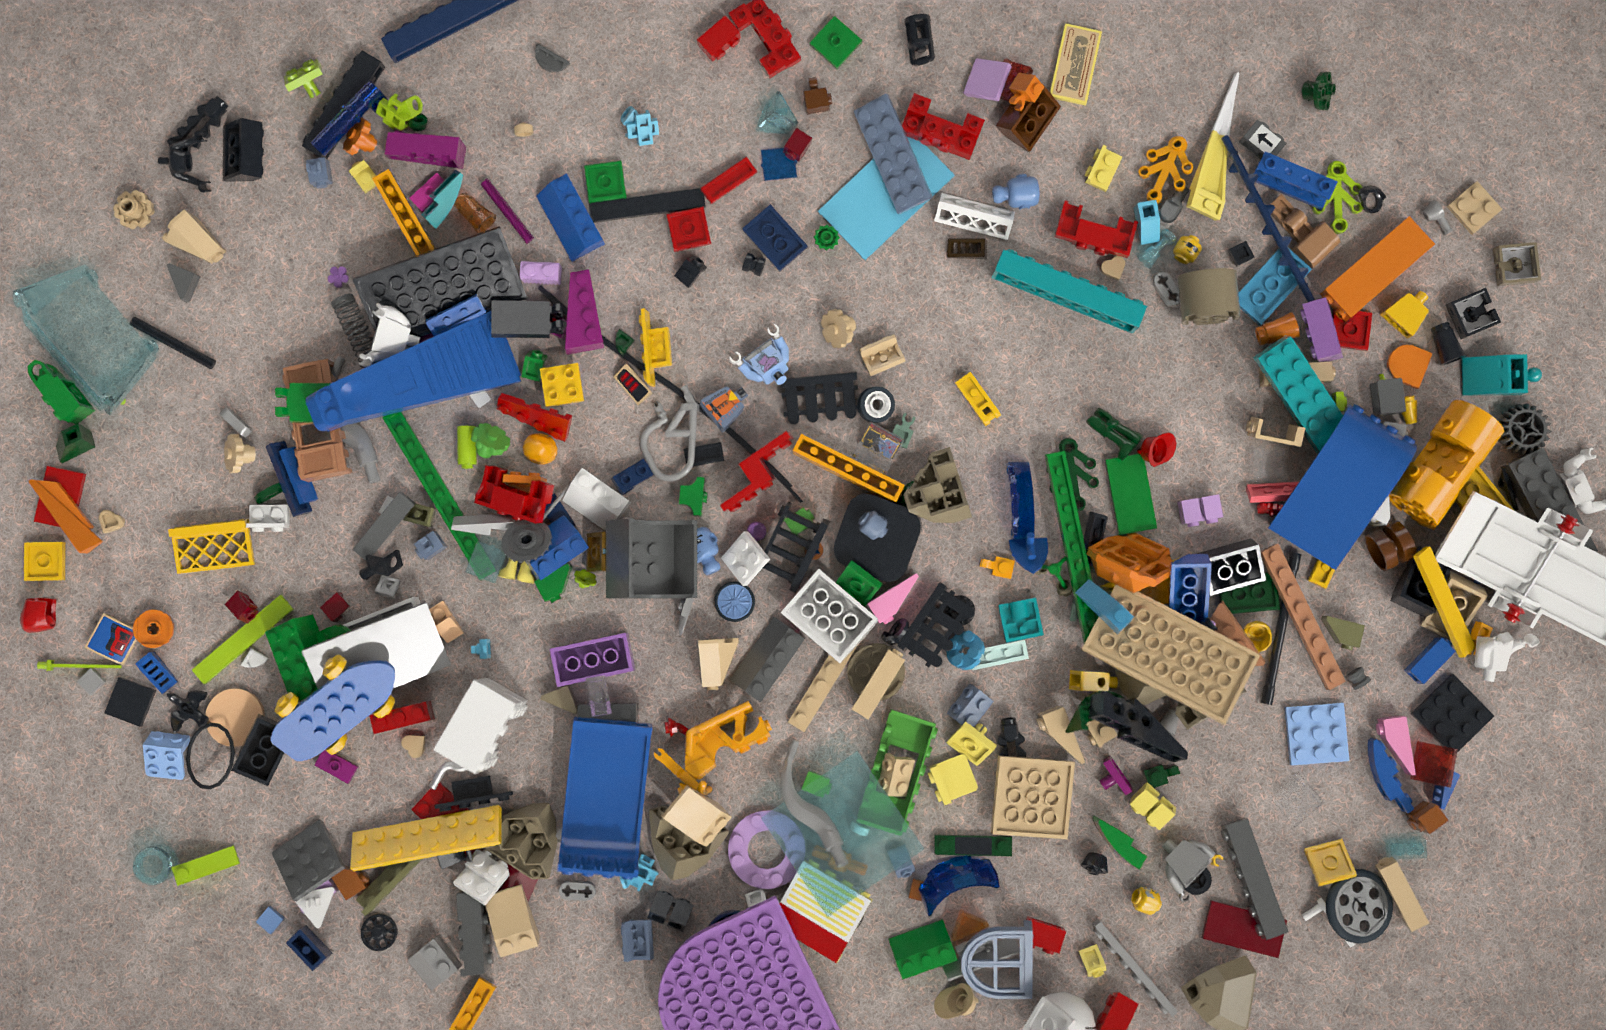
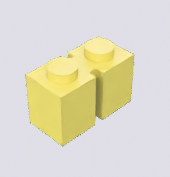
[1130,782,1176,830]

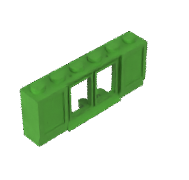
[856,709,938,836]

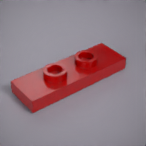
[700,156,757,205]

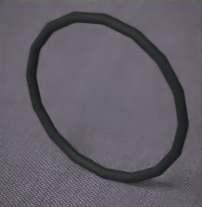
[186,723,235,790]

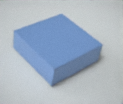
[256,906,285,934]

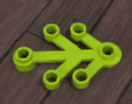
[1312,161,1363,234]

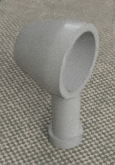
[1423,200,1453,235]

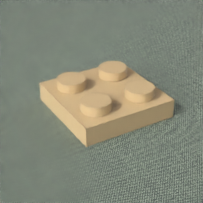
[1446,181,1502,235]

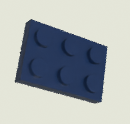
[742,204,808,272]

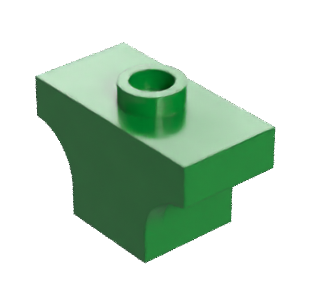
[679,477,708,517]

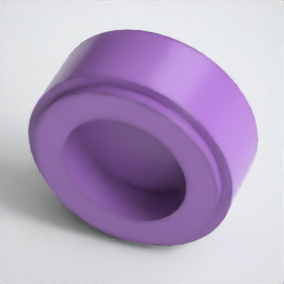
[747,522,766,541]

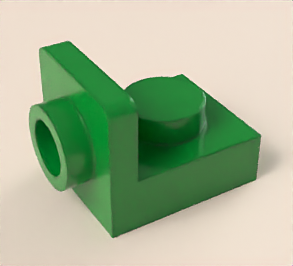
[521,350,548,382]

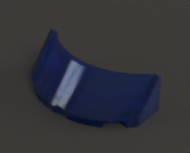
[1006,462,1035,540]
[918,856,1000,917]

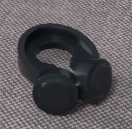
[881,618,909,645]

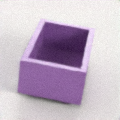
[1300,297,1343,362]

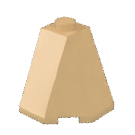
[162,209,226,264]
[698,638,739,690]

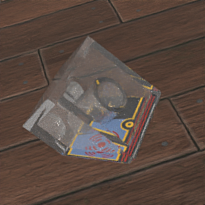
[850,421,904,475]

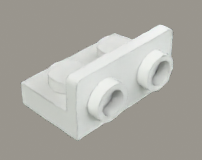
[246,505,290,532]

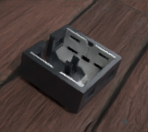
[1446,288,1501,339]

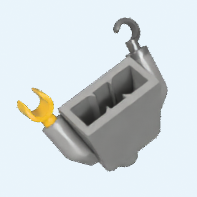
[1162,839,1223,902]

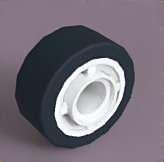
[857,386,895,423]

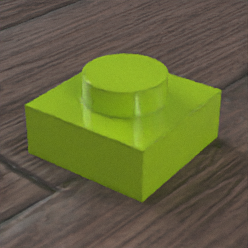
[1331,391,1347,412]

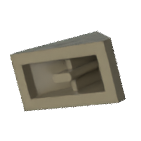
[540,685,578,714]

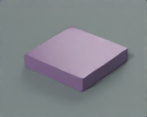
[963,58,1012,101]

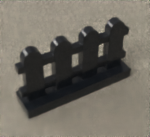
[781,372,858,425]
[897,582,975,668]

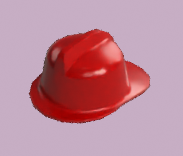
[1137,432,1177,467]

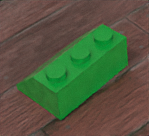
[888,919,958,980]

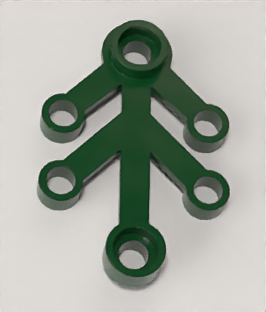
[1046,438,1099,512]

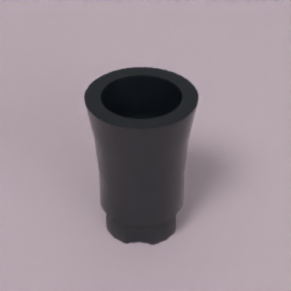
[1431,322,1467,366]

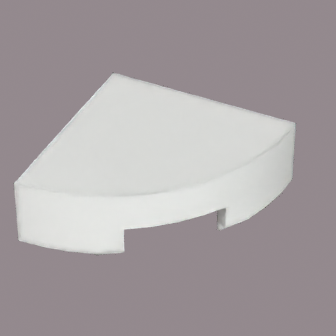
[241,648,269,668]

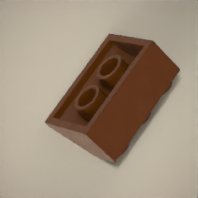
[996,85,1061,152]

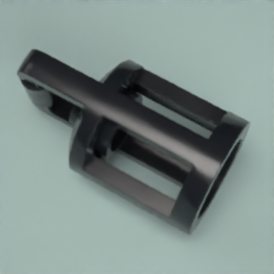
[904,14,935,66]

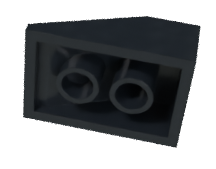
[1390,545,1451,617]

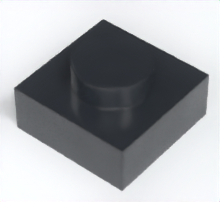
[1228,241,1255,267]

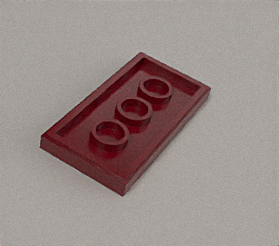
[1201,900,1288,958]

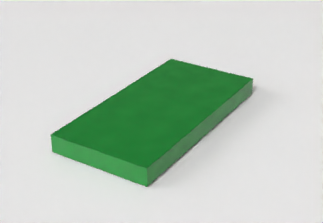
[1105,454,1157,535]

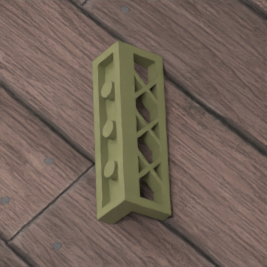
[356,858,424,916]

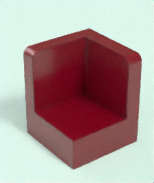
[320,592,350,622]

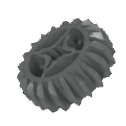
[1498,404,1552,455]

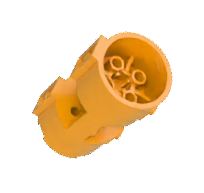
[1389,400,1504,530]

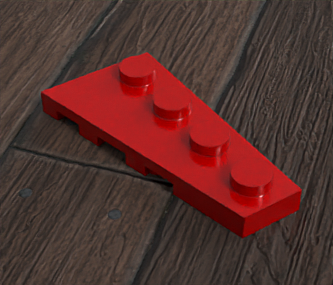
[497,393,573,442]

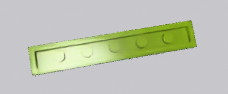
[192,595,294,685]

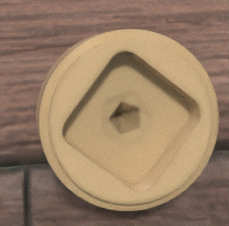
[514,122,534,137]

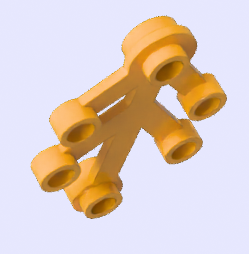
[1138,136,1193,205]

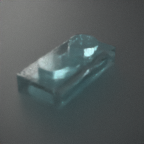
[1385,838,1427,859]

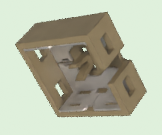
[1493,242,1541,286]

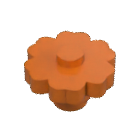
[343,117,377,155]

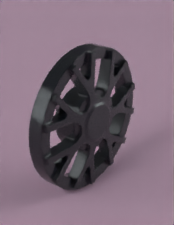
[361,914,398,951]

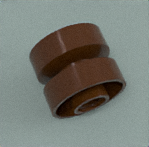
[1365,521,1417,572]

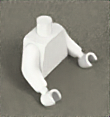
[359,303,420,368]
[1559,448,1606,514]
[1475,632,1540,682]

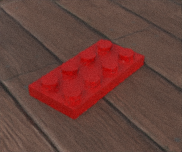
[411,782,481,862]

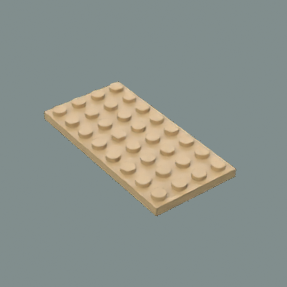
[1081,585,1260,725]

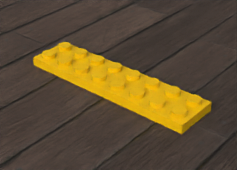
[350,805,502,871]

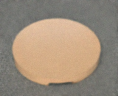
[205,688,265,747]

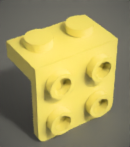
[927,754,978,805]

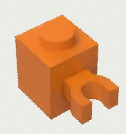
[1009,73,1044,111]

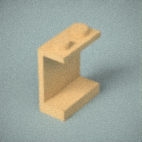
[1246,416,1305,447]

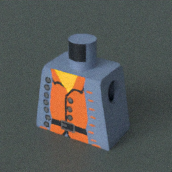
[700,386,748,433]

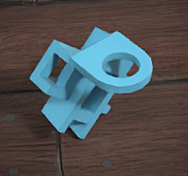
[620,106,659,146]
[619,854,658,891]

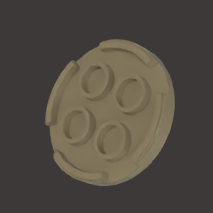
[847,643,905,701]

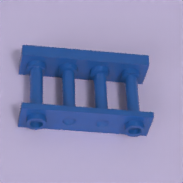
[1254,151,1338,210]

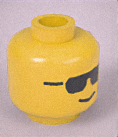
[1173,235,1202,264]

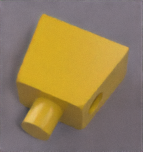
[1380,291,1429,339]
[1069,670,1118,692]

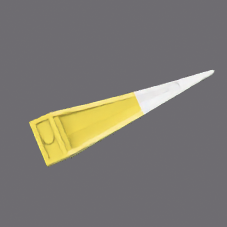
[1186,72,1239,221]

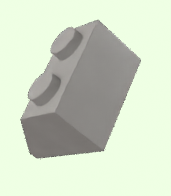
[407,935,462,991]

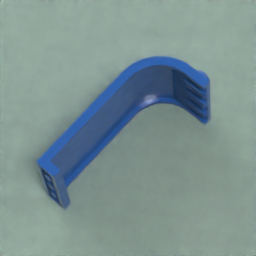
[1268,404,1417,570]
[557,717,652,880]

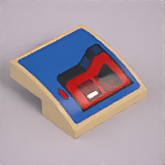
[85,613,137,665]

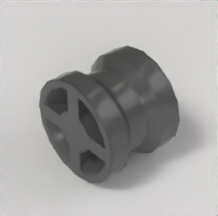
[1346,667,1371,690]

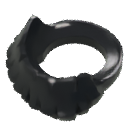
[1358,186,1387,213]

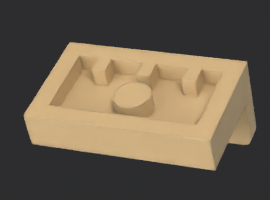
[1086,720,1117,748]

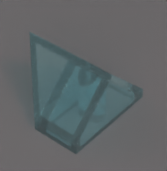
[755,91,798,134]

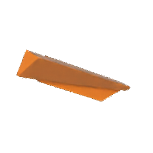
[28,479,103,554]

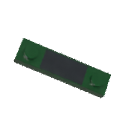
[934,835,1012,857]

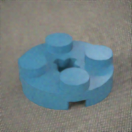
[946,631,985,670]

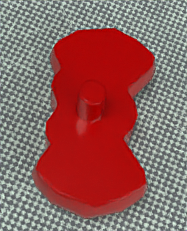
[1257,502,1283,517]

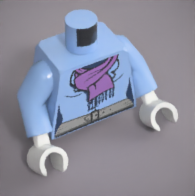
[729,324,789,385]

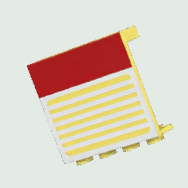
[780,859,873,963]

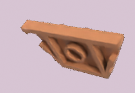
[1210,601,1266,666]

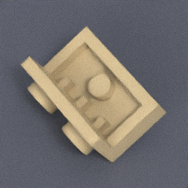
[860,335,906,376]
[877,753,915,797]

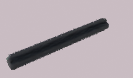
[130,317,216,369]

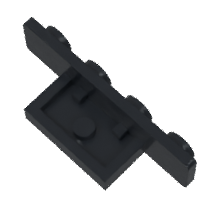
[434,775,513,812]

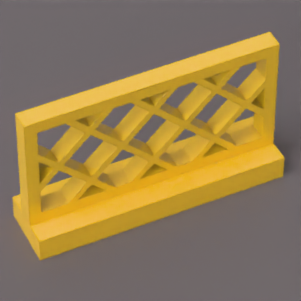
[168,519,255,574]

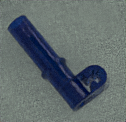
[310,80,388,156]

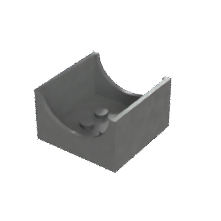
[606,518,697,599]

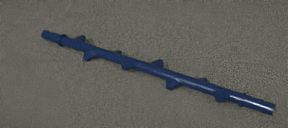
[1221,135,1315,302]

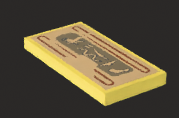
[1050,23,1102,106]

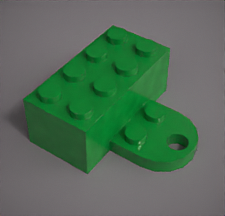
[265,614,351,703]

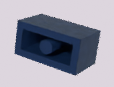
[286,925,333,971]

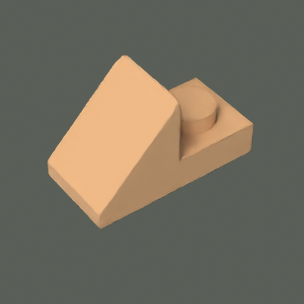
[429,601,464,643]

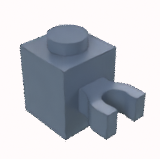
[306,157,333,189]
[414,531,447,560]

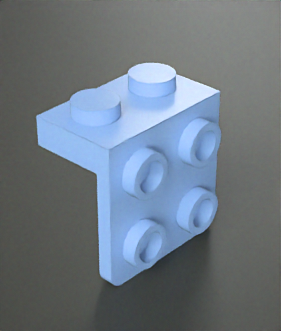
[143,731,190,780]

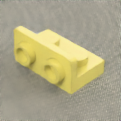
[1084,145,1122,192]

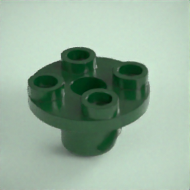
[1301,71,1336,110]

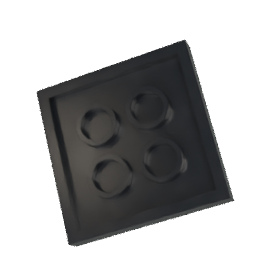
[1411,674,1494,756]

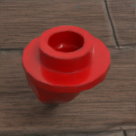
[664,718,689,737]

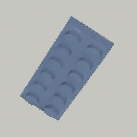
[854,93,933,214]

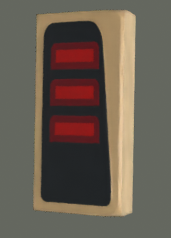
[614,364,653,406]

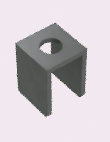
[1370,378,1406,416]

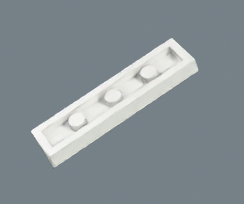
[934,193,1015,240]

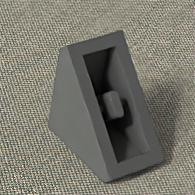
[167,263,201,303]

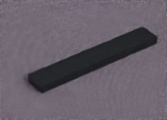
[591,188,706,223]

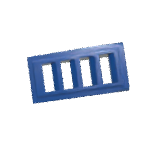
[135,652,178,694]
[1431,766,1460,810]

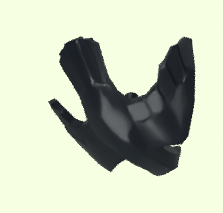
[167,690,209,733]

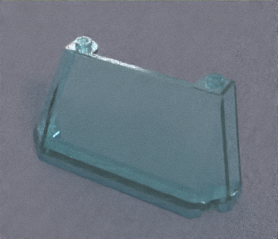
[12,265,159,415]

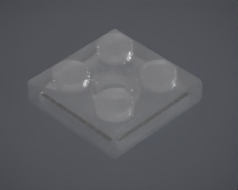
[1248,443,1288,482]

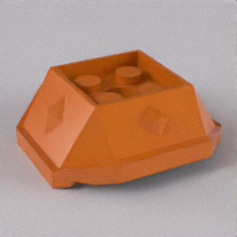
[1087,533,1173,593]

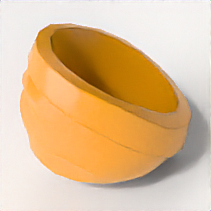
[523,433,558,465]

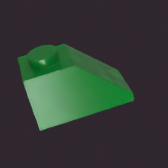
[534,563,572,604]

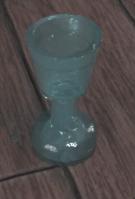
[1137,228,1178,269]

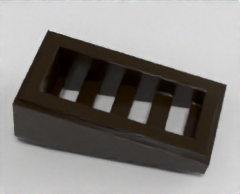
[947,238,987,259]

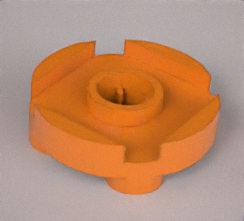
[133,610,174,648]

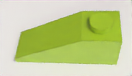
[171,845,240,886]

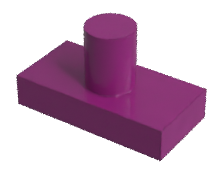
[1099,755,1133,795]

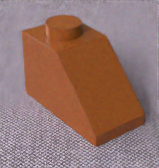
[332,865,370,901]

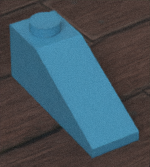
[1075,579,1134,635]

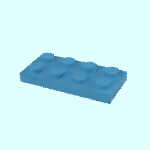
[1238,248,1312,326]

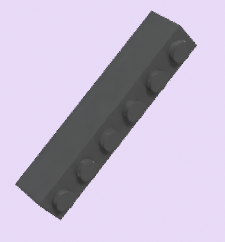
[1221,818,1289,940]

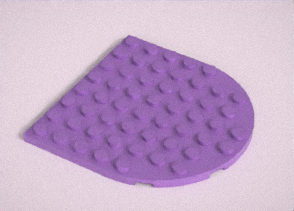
[658,895,840,1030]

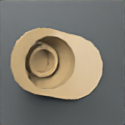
[934,983,979,1019]

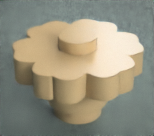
[113,190,155,230]
[821,309,856,348]
[224,434,256,473]

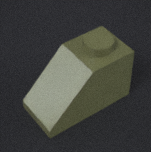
[1321,616,1365,651]

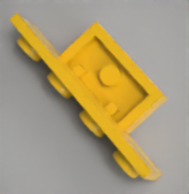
[639,308,672,387]

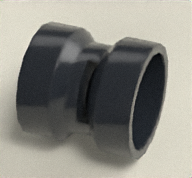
[742,252,766,277]

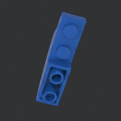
[1368,738,1414,813]

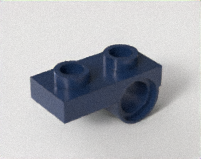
[611,459,654,495]

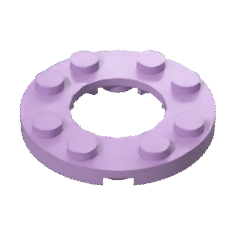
[728,810,806,889]

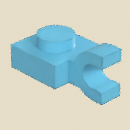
[471,639,491,659]

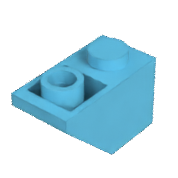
[1133,200,1160,245]

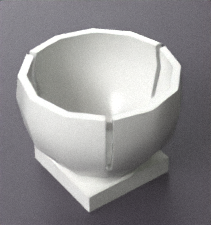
[1022,991,1096,1030]

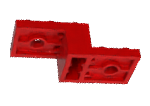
[720,431,794,513]

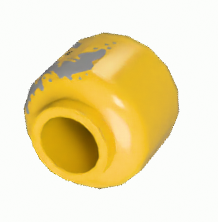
[1131,886,1162,915]

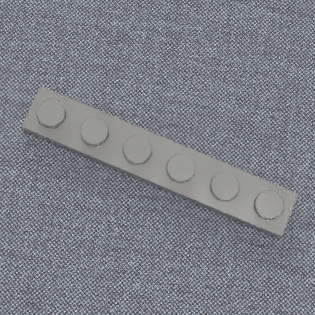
[1092,919,1178,1017]

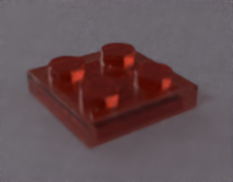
[1410,741,1458,788]

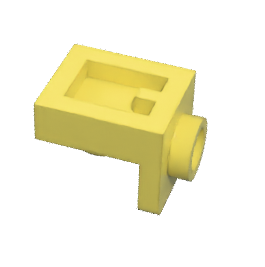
[349,160,376,193]
[1079,944,1106,978]

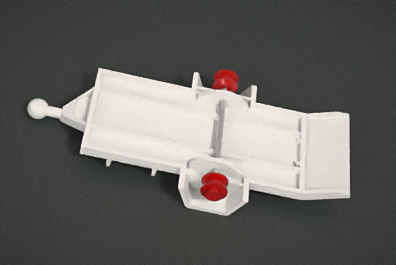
[1435,491,1606,646]

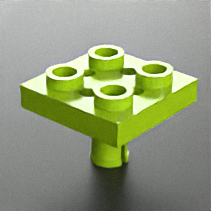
[284,59,323,99]

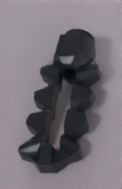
[167,95,229,152]
[997,717,1026,757]

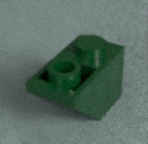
[56,423,95,464]

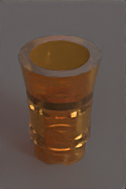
[454,193,496,234]

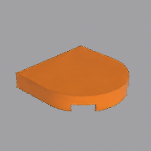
[1387,345,1433,389]

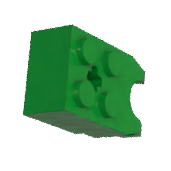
[27,360,95,424]

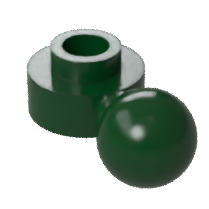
[407,113,428,131]

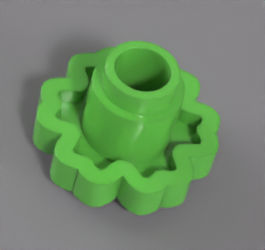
[471,423,510,458]

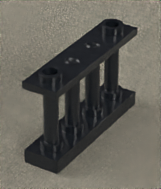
[757,502,830,593]

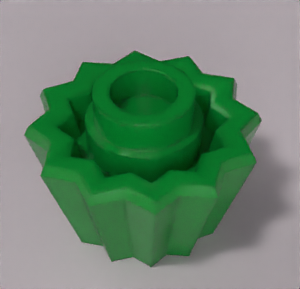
[813,224,840,251]

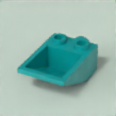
[1461,354,1542,396]

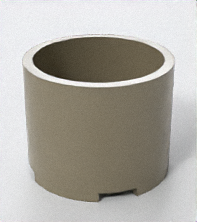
[1178,268,1240,325]

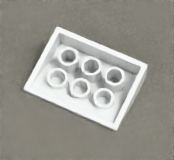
[781,569,878,663]

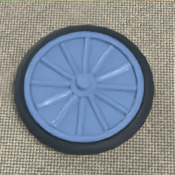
[714,581,755,622]

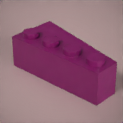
[384,130,466,169]
[565,269,604,355]

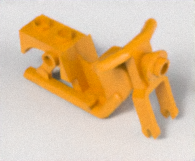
[654,701,772,795]

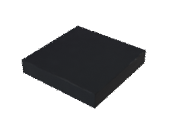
[104,677,156,727]

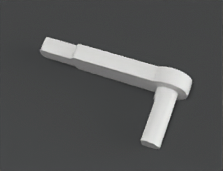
[1302,898,1355,948]

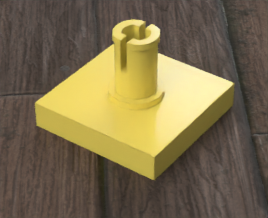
[946,722,997,766]

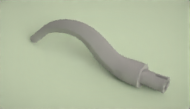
[331,356,380,484]
[781,740,848,868]

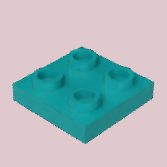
[998,598,1044,643]

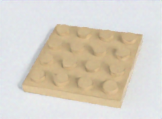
[990,755,1075,839]

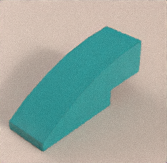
[421,170,463,229]

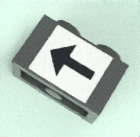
[1239,120,1287,159]

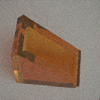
[951,909,989,942]

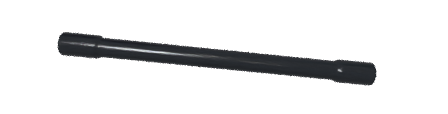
[1261,552,1302,705]

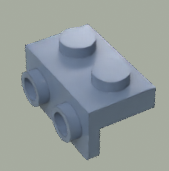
[947,683,994,727]
[621,919,654,962]

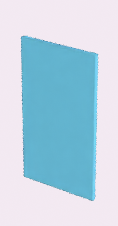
[818,137,955,260]

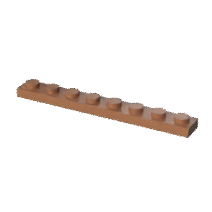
[1261,544,1346,690]

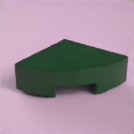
[615,329,635,356]

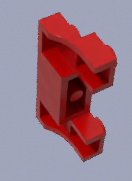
[728,0,801,79]
[902,93,985,160]
[1054,200,1138,258]
[474,465,554,524]

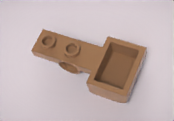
[1269,194,1341,269]

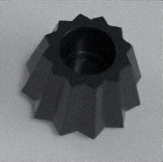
[1081,852,1108,876]

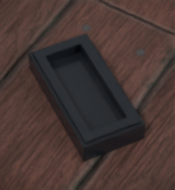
[684,442,725,467]

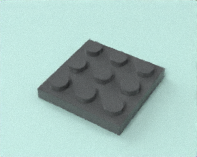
[271,819,345,902]

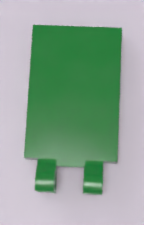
[275,383,331,423]

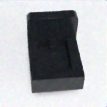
[674,255,707,288]

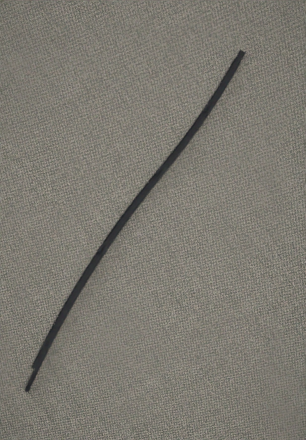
[538,285,803,504]

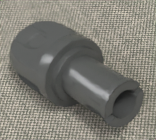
[1159,184,1189,223]

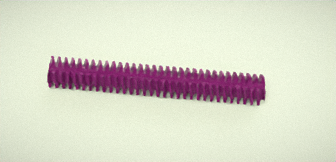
[481,178,534,244]

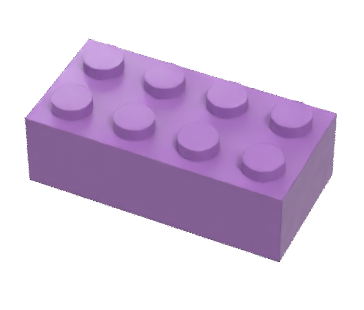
[550,633,636,687]

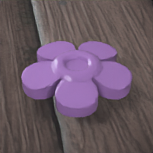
[328,266,349,288]

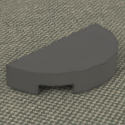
[535,43,570,73]

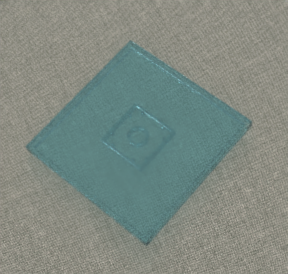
[761,751,925,917]

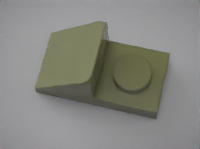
[403,504,436,527]

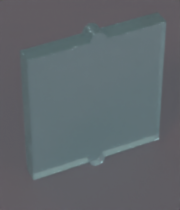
[465,541,506,584]

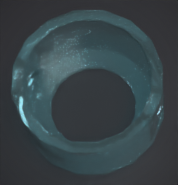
[133,844,178,885]

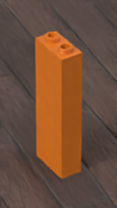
[1320,216,1435,322]

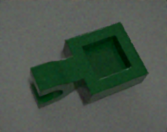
[1143,764,1181,788]

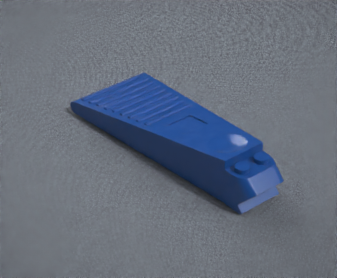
[306,311,522,432]

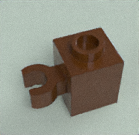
[804,77,832,115]

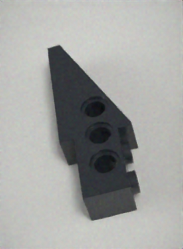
[1089,691,1188,762]

